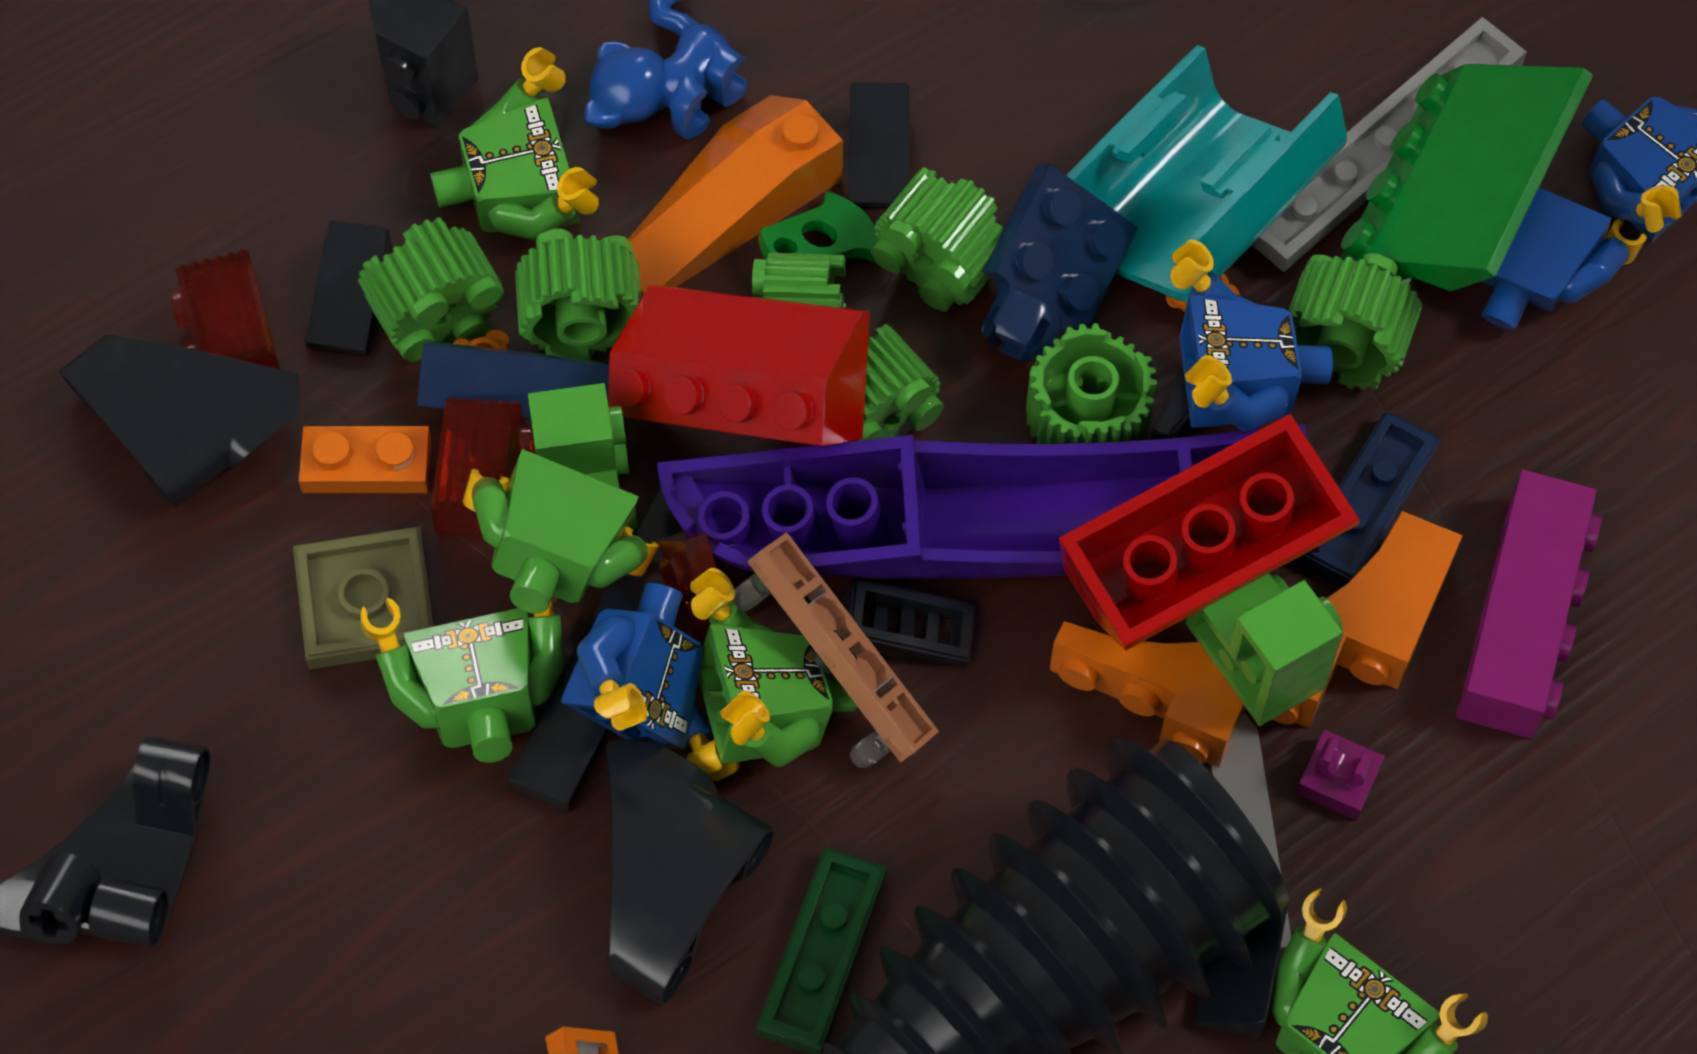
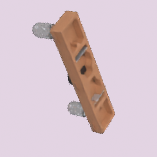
[731,532,939,768]

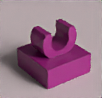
[1296,729,1385,821]

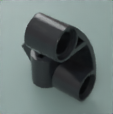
[58,334,299,508]
[0,736,211,949]
[606,737,775,1006]

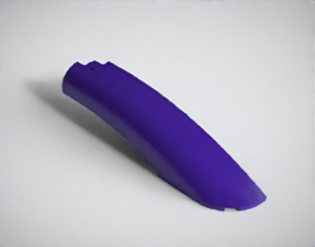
[657,424,1319,579]

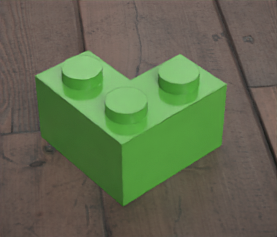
[528,383,638,530]
[1185,573,1344,726]

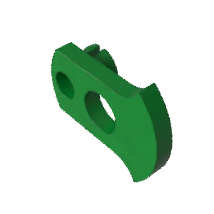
[758,191,879,263]

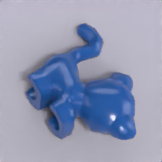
[583,0,747,140]

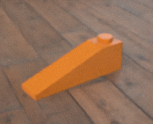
[628,95,843,297]

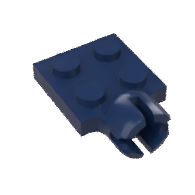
[982,164,1138,362]

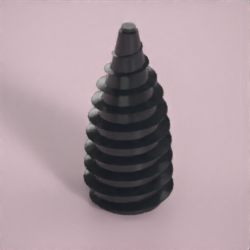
[822,737,1289,1054]

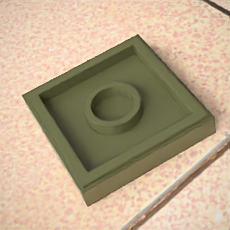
[293,526,434,670]

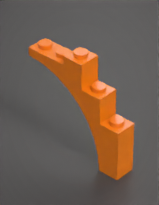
[1050,511,1463,767]

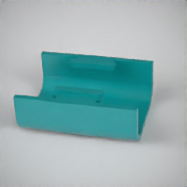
[1066,45,1347,302]

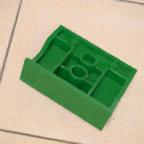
[1341,64,1593,291]

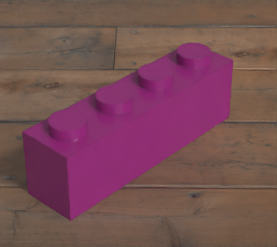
[1456,469,1602,739]

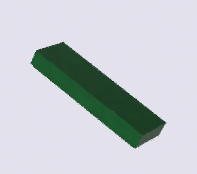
[756,847,887,1054]

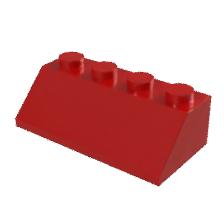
[608,285,870,446]
[1059,414,1360,651]

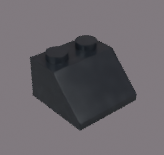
[368,0,479,128]

